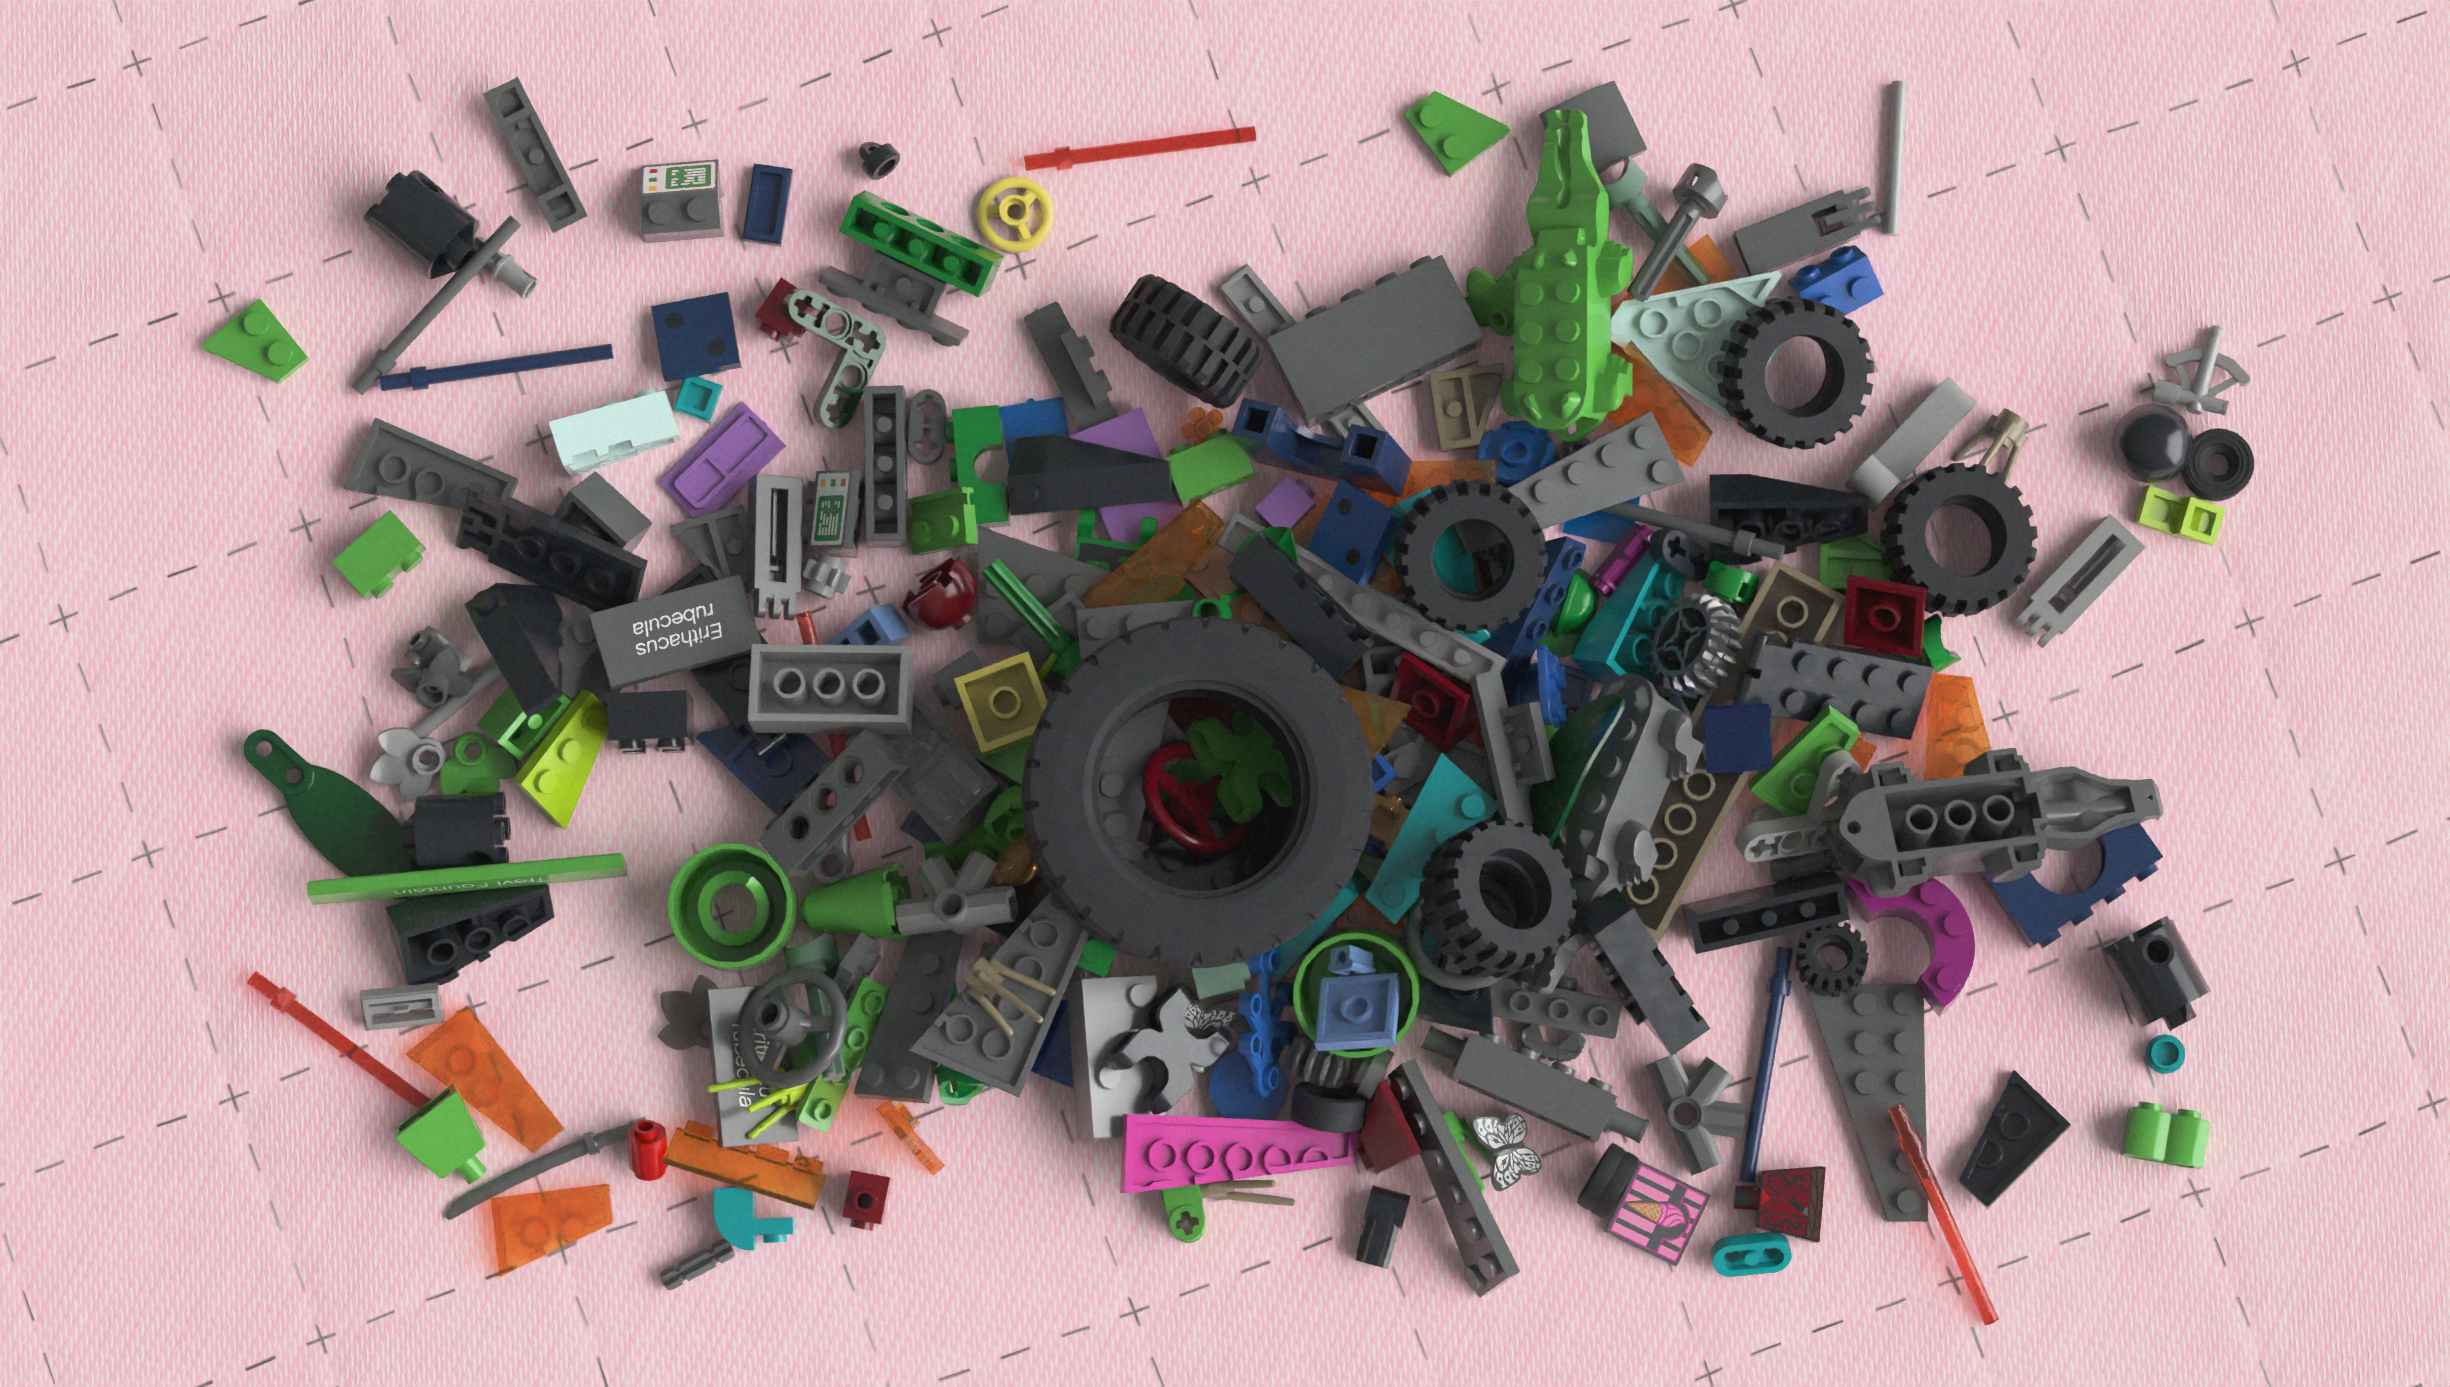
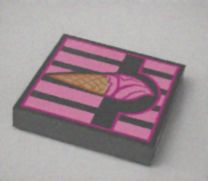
[1605,1161,1711,1267]

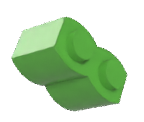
[2120,1101,2211,1170]

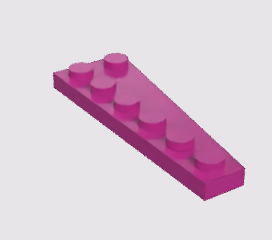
[1120,1114,1357,1193]

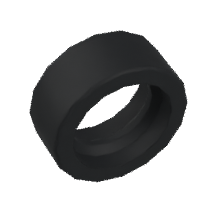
[1291,1081,1367,1133]

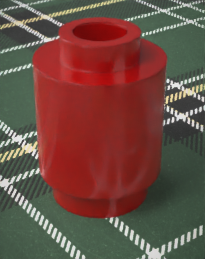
[626,1120,669,1181]

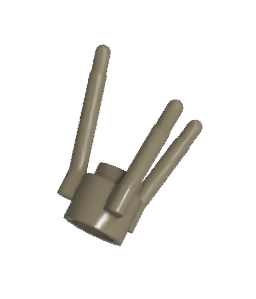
[1952,408,2030,485]
[963,956,1056,1036]
[1200,1180,1296,1206]

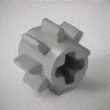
[801,553,851,600]

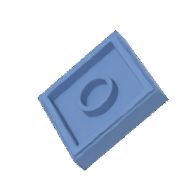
[1314,973,1401,1051]

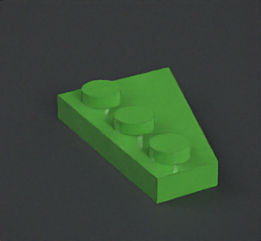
[1748,704,1859,817]

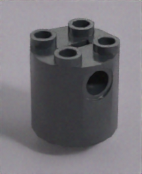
[363,170,479,280]
[402,791,511,871]
[2102,915,2211,1031]

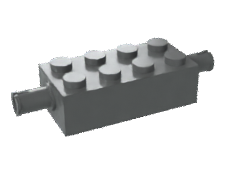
[1421,1025,1649,1144]

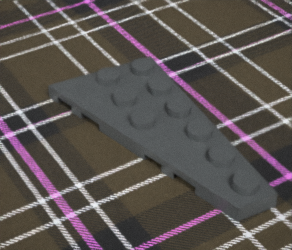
[909,891,1090,1097]
[1804,984,1928,1222]

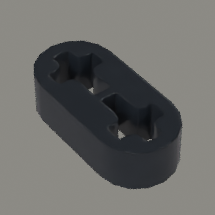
[1649,529,1711,582]

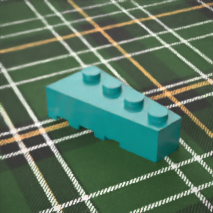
[1364,753,1499,927]

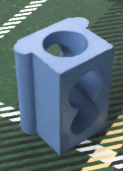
[1327,945,1377,976]

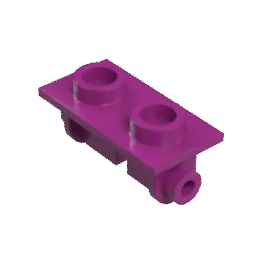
[1587,523,1654,599]

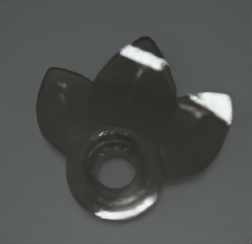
[658,975,719,1050]

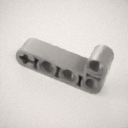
[1845,376,1977,512]

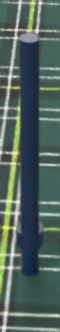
[379,343,614,391]
[1738,946,1793,1183]

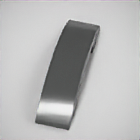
[483,77,588,233]

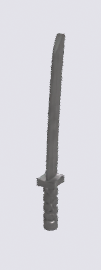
[446,1116,647,1220]

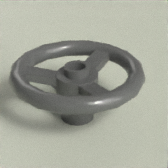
[1404,876,1517,991]
[738,967,848,1089]

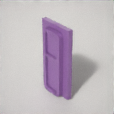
[659,401,786,518]

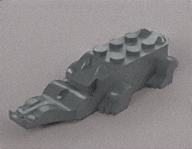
[1514,674,1704,995]
[1832,748,2163,898]

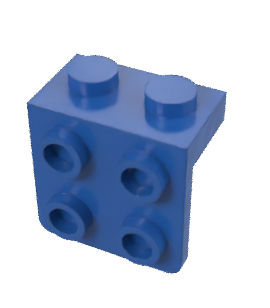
[1513,645,1569,728]

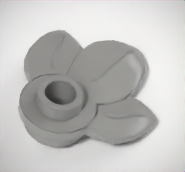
[369,727,446,802]

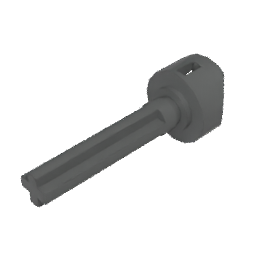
[1627,163,1728,302]

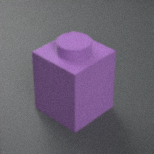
[1255,476,1316,531]

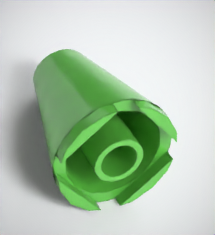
[800,861,912,941]

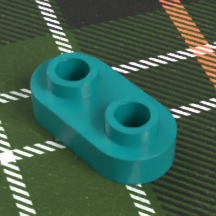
[1711,1232,1792,1277]

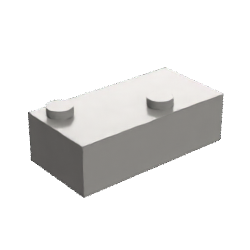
[748,644,915,735]
[1066,975,1167,1141]

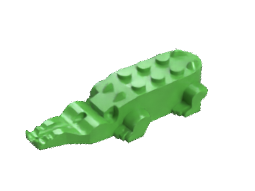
[1501,109,1633,443]

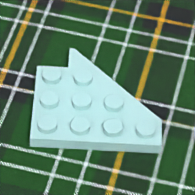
[1611,271,1784,421]

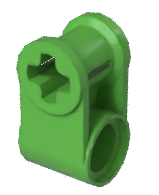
[1160,1184,1207,1243]

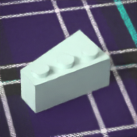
[548,388,683,477]

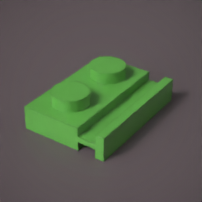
[908,487,978,556]

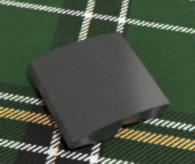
[1539,80,1648,174]

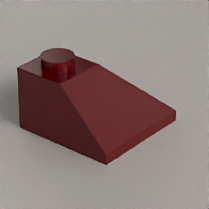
[1844,574,1926,658]
[1386,652,1478,753]
[1356,1080,1421,1175]

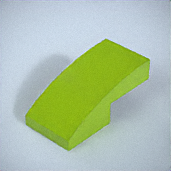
[2133,485,2226,546]

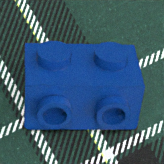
[1787,245,1884,316]

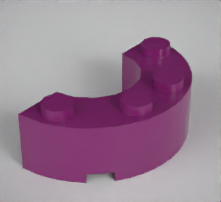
[1844,877,1975,1017]

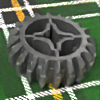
[1646,592,1744,699]

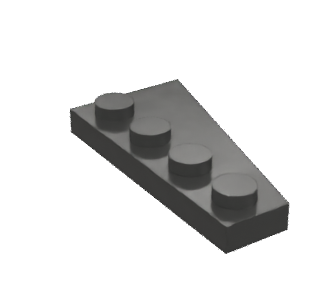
[343,417,519,509]

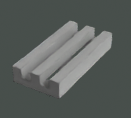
[360,982,445,1031]

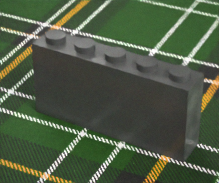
[1266,255,1484,429]

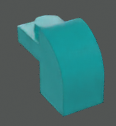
[713,1187,797,1251]

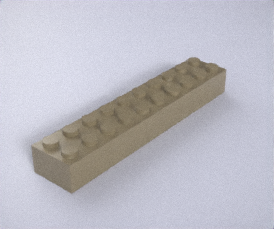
[1621,560,1846,944]

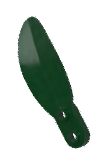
[1504,694,1625,887]
[243,729,420,901]

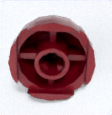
[899,556,978,631]

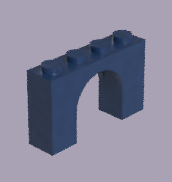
[1231,398,1412,498]
[1977,823,2163,949]

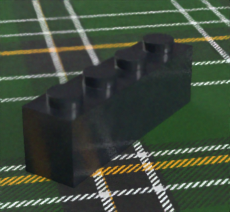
[1681,871,1850,954]

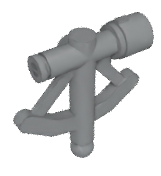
[2152,325,2250,416]

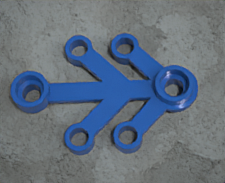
[1239,949,1297,1097]

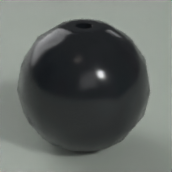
[2112,403,2194,484]

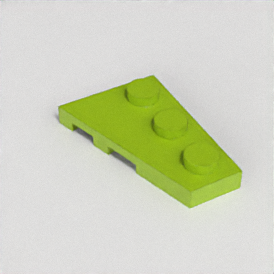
[512,689,608,830]

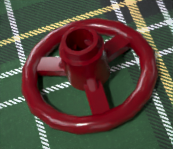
[1141,742,1252,854]

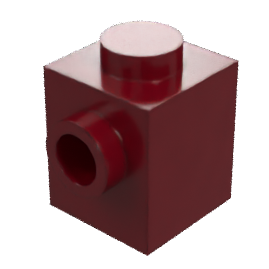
[755,277,813,343]
[842,1170,893,1231]

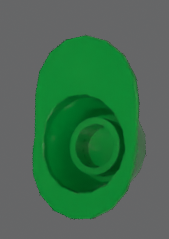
[1536,568,1599,658]

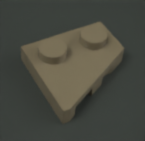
[1429,362,1504,452]

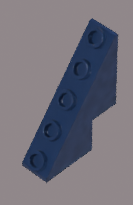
[1480,536,1586,708]

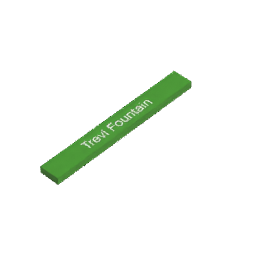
[307,853,628,905]

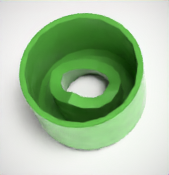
[668,843,798,973]
[1293,926,1421,1058]

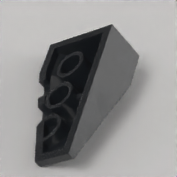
[1007,434,1174,516]
[1709,474,1869,565]
[464,583,563,718]
[385,884,555,986]

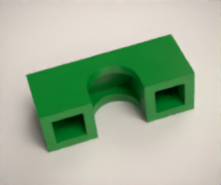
[945,405,1010,529]

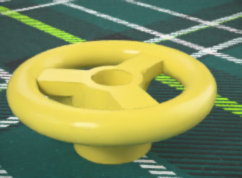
[977,176,1054,253]

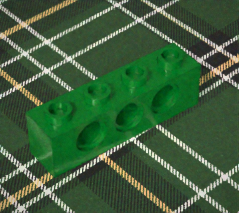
[839,190,1004,298]

